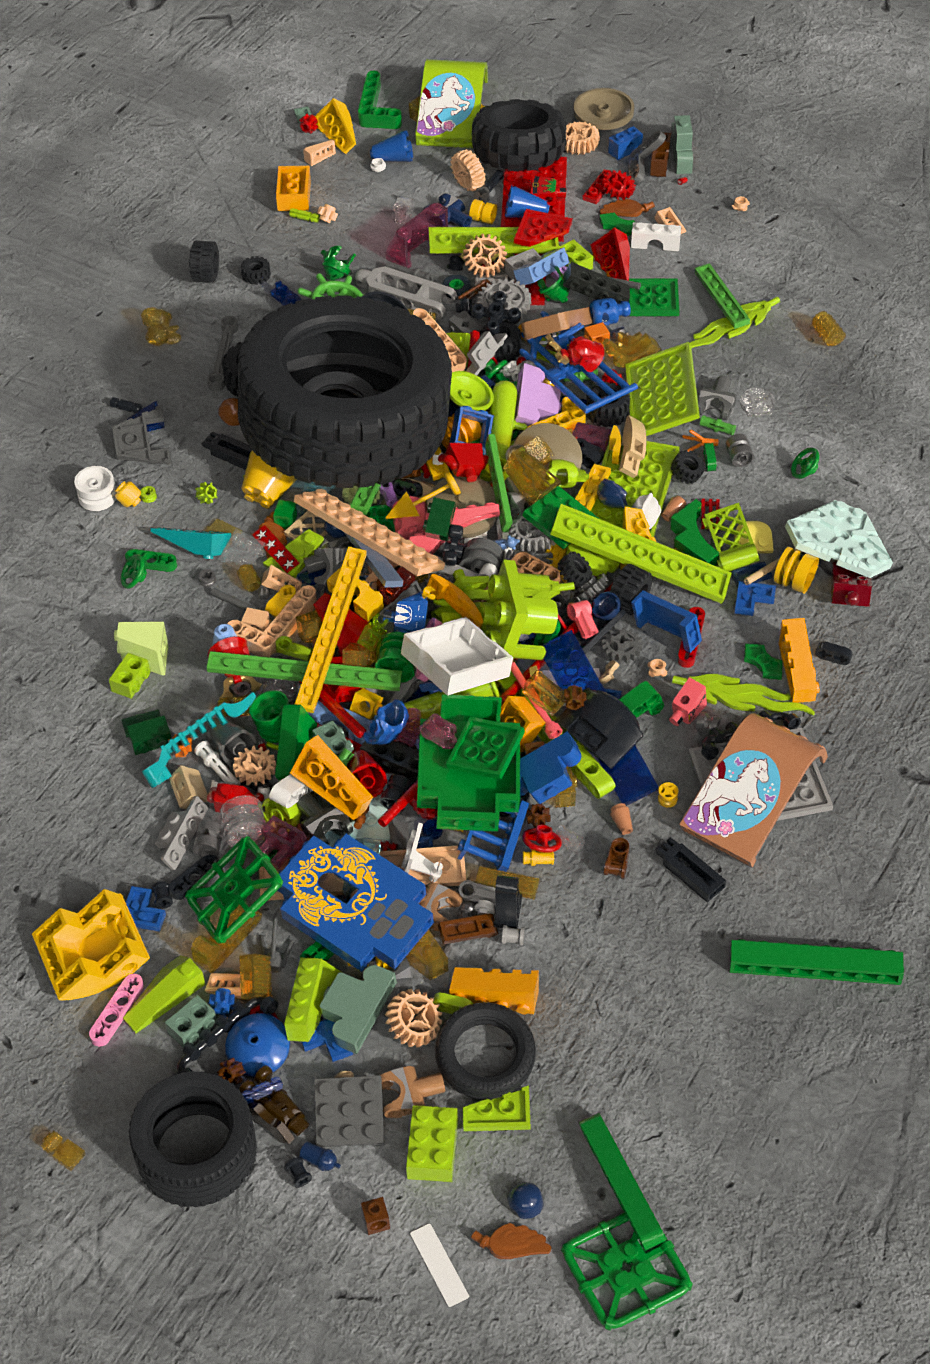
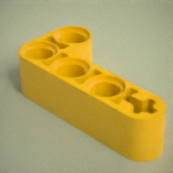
[527,397,586,432]

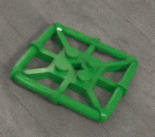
[185,836,283,944]
[561,1213,693,1331]

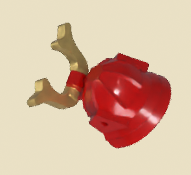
[545,334,604,372]
[207,637,265,703]

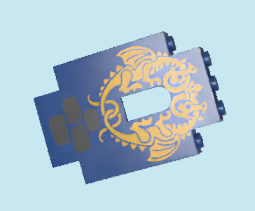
[277,833,434,972]

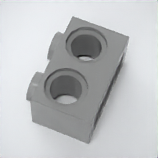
[505,248,542,283]

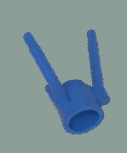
[553,323,584,350]

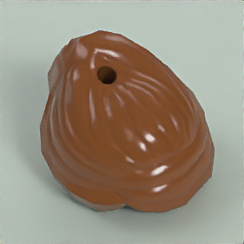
[218,398,240,426]

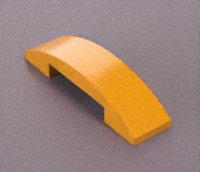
[426,574,483,629]

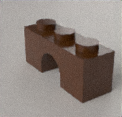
[650,132,671,177]

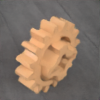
[233,746,276,786]

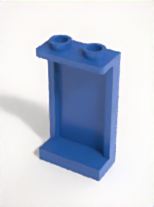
[632,591,702,653]

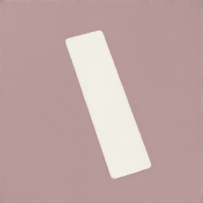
[410,1224,469,1307]

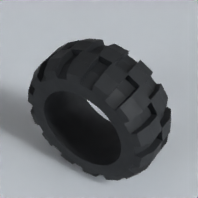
[472,99,566,171]

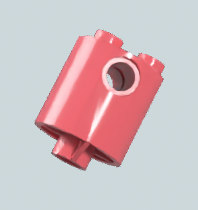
[391,496,427,540]

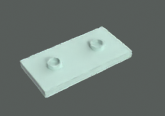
[350,774,392,843]

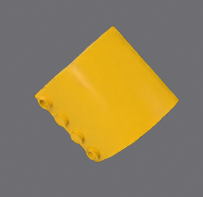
[32,889,150,1000]

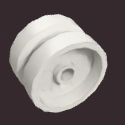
[74,466,116,511]

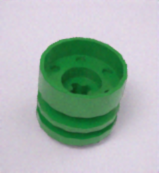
[375,632,416,683]
[249,690,290,743]

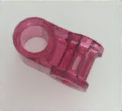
[393,708,422,747]
[419,714,457,749]

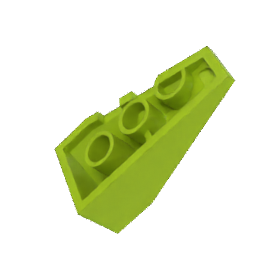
[123,955,205,1034]

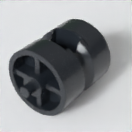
[379,774,413,812]

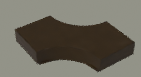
[248,1102,294,1144]

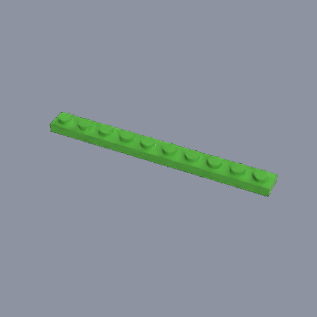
[207,652,402,691]

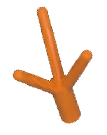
[682,430,719,452]

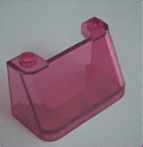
[385,203,448,268]

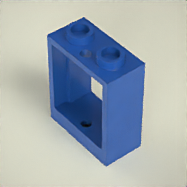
[450,406,494,455]

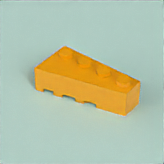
[778,618,820,703]
[290,735,373,820]
[449,967,539,1015]

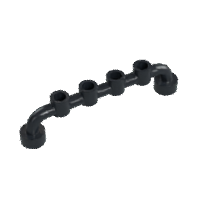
[701,710,801,760]
[176,996,279,1074]

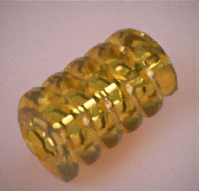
[812,311,846,346]

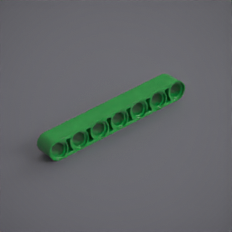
[578,1112,666,1251]

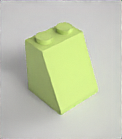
[114,622,169,675]

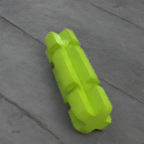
[289,208,320,223]

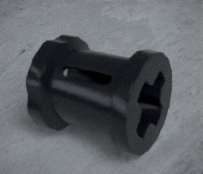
[151,881,173,909]
[284,1157,312,1188]

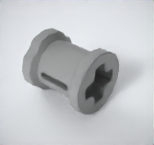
[502,925,525,946]

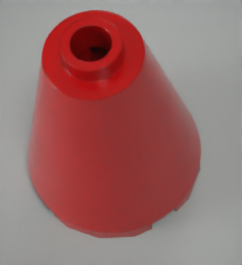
[349,750,387,798]

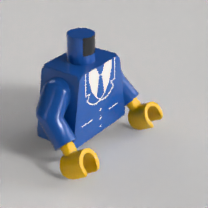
[383,586,435,633]

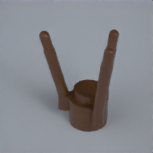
[458,279,492,299]

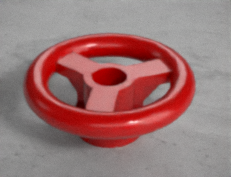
[522,825,562,853]

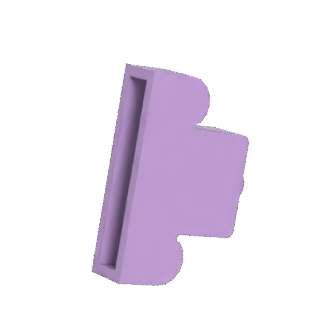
[515,363,562,426]

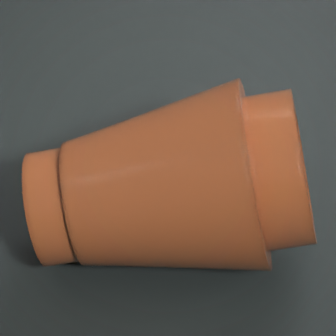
[661,495,686,521]
[610,803,633,835]

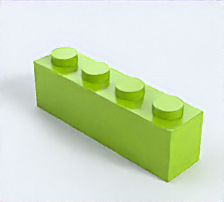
[284,958,343,1042]

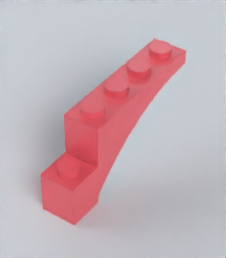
[410,503,500,555]

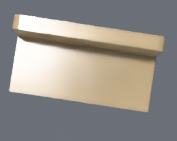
[169,765,207,809]

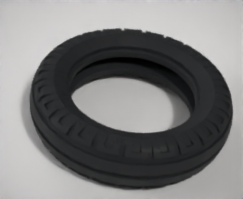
[435,1002,536,1100]

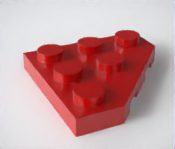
[514,209,573,247]

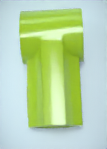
[276,636,313,661]

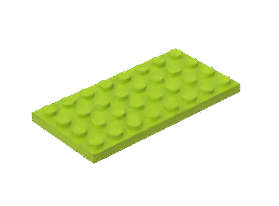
[591,436,680,537]

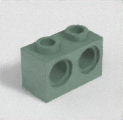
[312,721,354,757]
[165,995,217,1048]

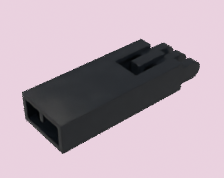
[201,432,252,470]
[655,837,726,903]

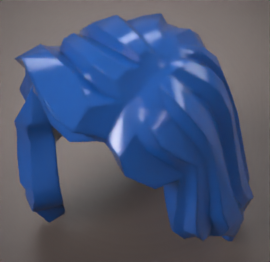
[363,699,409,745]

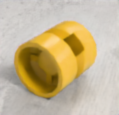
[469,199,497,224]

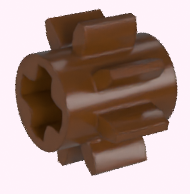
[562,685,586,710]
[526,803,551,828]
[217,1057,246,1084]

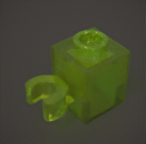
[357,614,389,652]

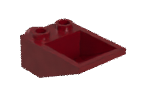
[831,562,872,607]

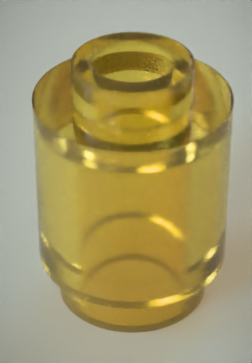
[237,564,261,592]

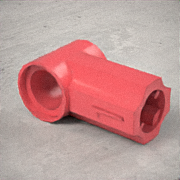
[567,600,599,639]

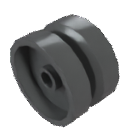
[459,538,504,575]

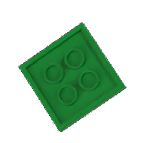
[629,278,680,317]
[522,486,599,549]
[446,717,525,780]

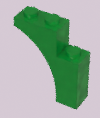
[670,499,719,566]

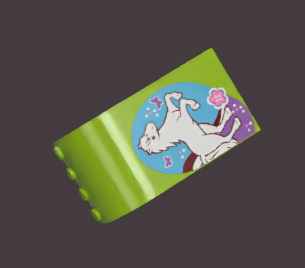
[416,59,488,148]

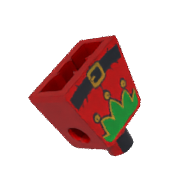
[530,175,567,206]

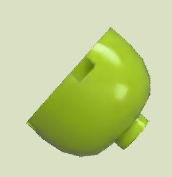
[262,797,302,834]

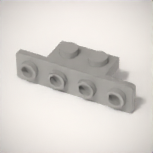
[466,331,508,375]
[155,796,208,870]

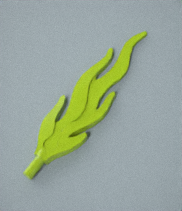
[690,297,780,349]
[433,580,575,610]
[672,674,815,715]

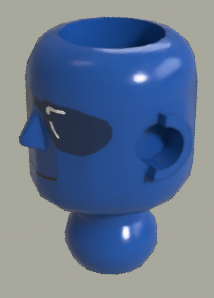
[589,298,631,326]

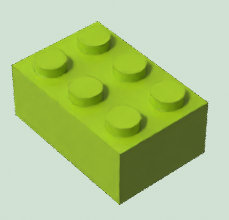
[406,1105,458,1182]

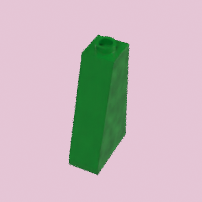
[275,705,318,782]

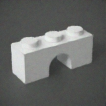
[631,222,681,251]

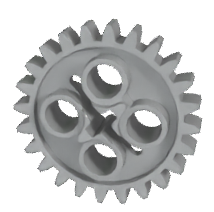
[477,278,531,322]

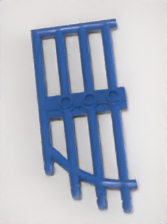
[519,311,638,414]

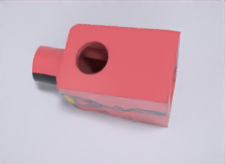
[669,677,707,726]

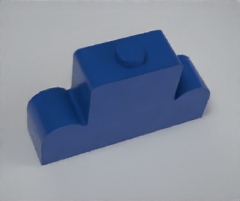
[520,731,582,804]

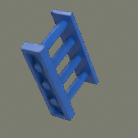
[457,800,529,876]

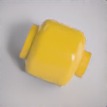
[115,481,141,507]

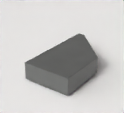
[388,819,410,850]

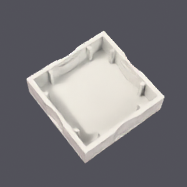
[401,617,513,695]

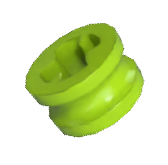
[141,486,157,503]

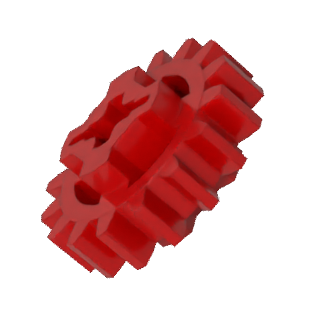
[601,170,636,200]

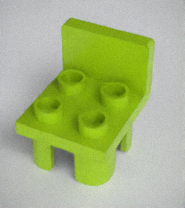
[439,560,558,660]

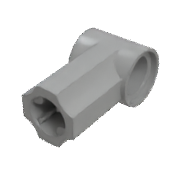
[458,880,496,907]

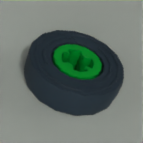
[442,275,471,300]

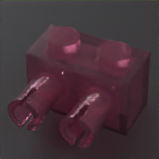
[255,815,307,870]

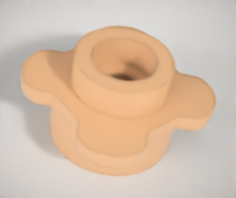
[732,196,750,211]
[647,659,667,677]

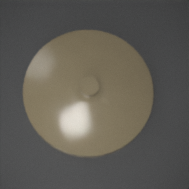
[574,88,634,130]
[512,423,582,492]
[427,476,498,538]

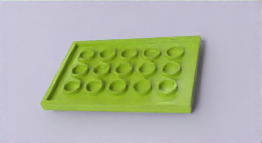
[625,342,700,436]

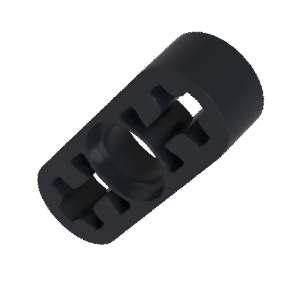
[169,854,219,900]

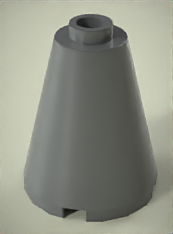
[208,717,257,765]

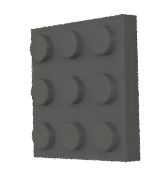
[315,1076,384,1147]

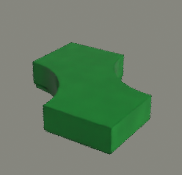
[599,212,635,236]
[744,643,783,680]

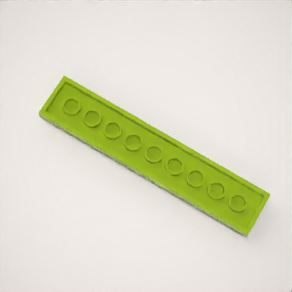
[550,504,732,604]

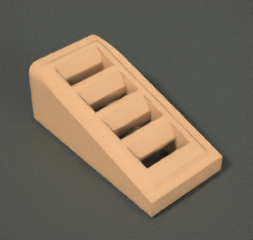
[303,140,336,166]
[655,207,686,234]
[261,565,302,593]
[205,973,254,1000]

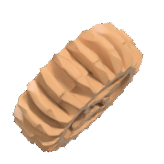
[565,121,600,155]
[450,149,486,192]
[463,234,507,278]
[385,989,443,1048]

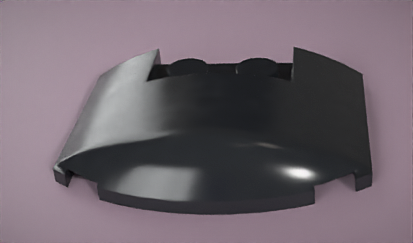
[555,688,644,769]

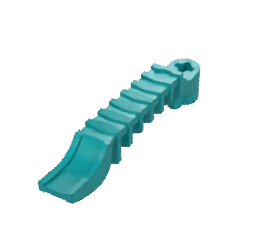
[142,692,256,789]

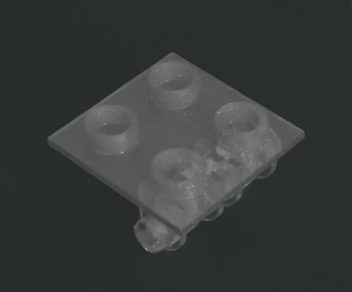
[218,529,266,575]

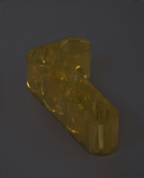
[191,905,262,973]

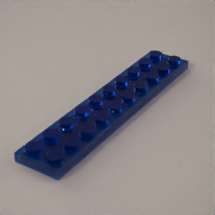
[541,630,659,806]

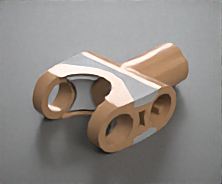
[419,882,463,931]
[380,1066,445,1118]

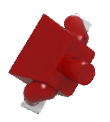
[432,443,489,483]
[207,780,270,817]

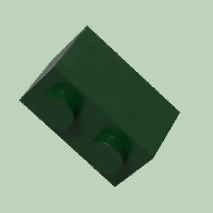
[423,497,456,542]
[127,715,172,755]

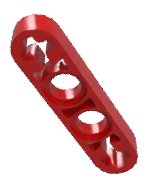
[678,607,705,668]

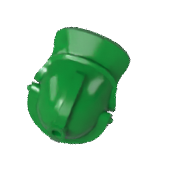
[321,246,356,281]
[537,266,569,303]

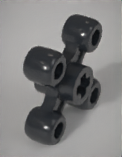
[471,291,521,336]
[443,524,465,566]

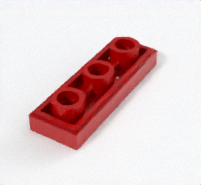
[582,169,612,204]

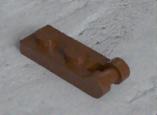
[438,913,499,945]

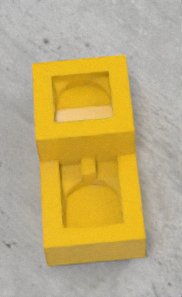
[609,425,621,464]

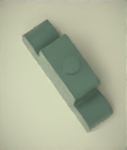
[671,115,693,174]
[320,965,397,1054]

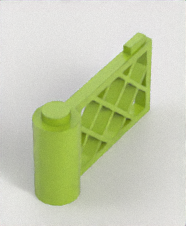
[702,503,760,571]

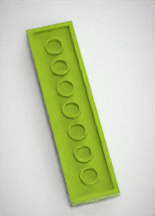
[428,227,559,254]

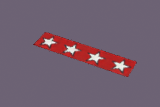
[252,525,300,573]

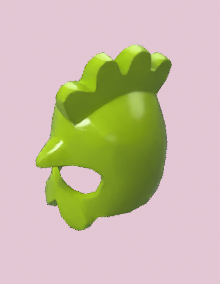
[545,459,589,488]

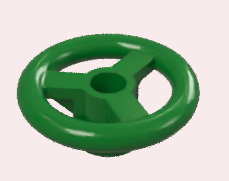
[483,359,508,380]
[791,447,820,479]
[121,554,147,589]

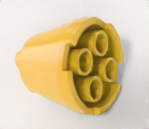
[241,450,297,509]

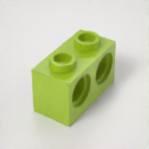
[559,239,593,270]
[109,653,151,699]

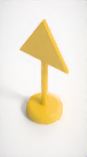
[386,471,461,519]

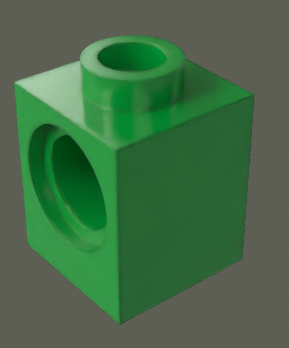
[273,500,298,529]

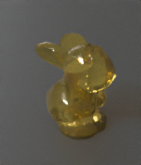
[141,307,181,346]

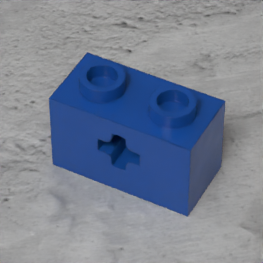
[608,126,643,160]

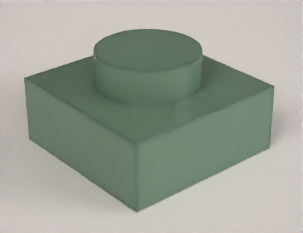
[294,106,312,123]

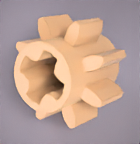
[317,204,338,223]

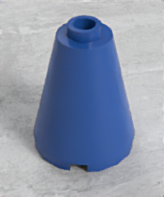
[370,130,413,162]
[505,186,550,218]

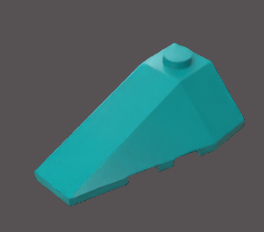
[150,528,231,559]

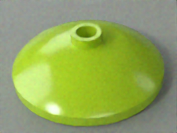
[450,371,494,411]

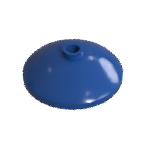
[225,1013,290,1077]

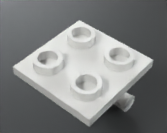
[401,823,443,882]

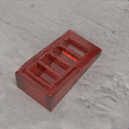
[378,566,415,605]

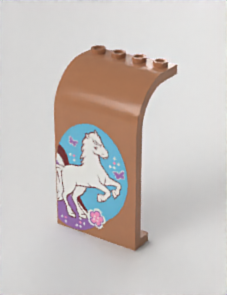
[679,713,828,868]

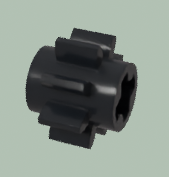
[456,299,475,317]

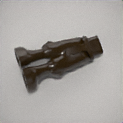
[239,1065,310,1136]

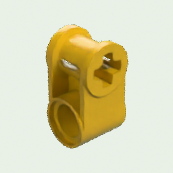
[265,585,296,618]

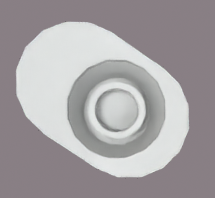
[632,493,661,529]

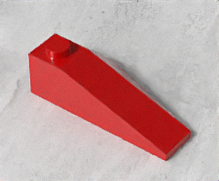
[590,228,630,281]
[313,592,383,666]

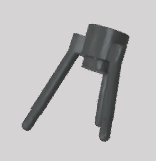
[260,917,293,973]

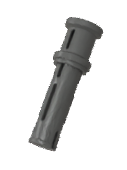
[386,261,433,281]

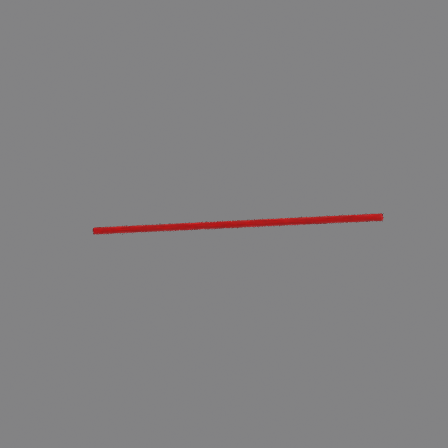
[378,583,613,827]

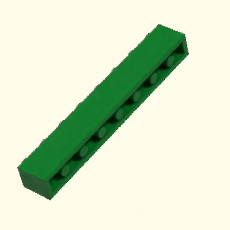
[730,939,904,985]

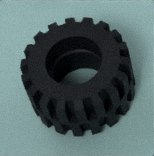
[189,240,219,283]
[480,320,521,363]
[586,382,630,427]
[610,564,652,615]

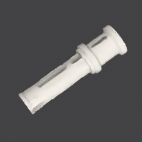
[194,741,240,785]

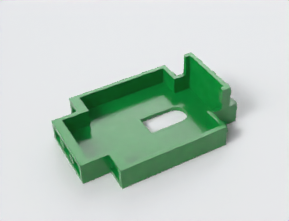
[417,694,520,832]

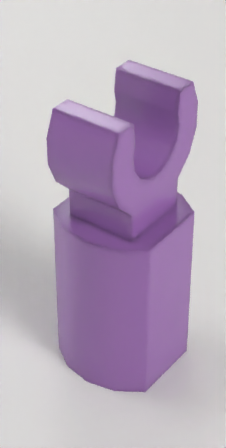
[380,482,398,509]

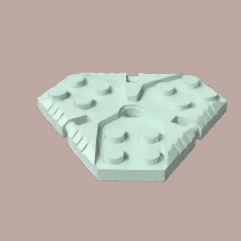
[785,500,893,578]

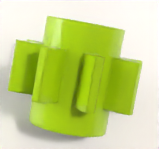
[195,482,217,504]

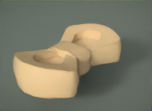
[598,660,619,684]

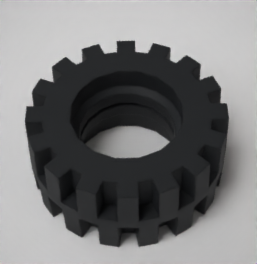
[241,256,271,285]
[671,450,705,484]
[558,551,592,587]

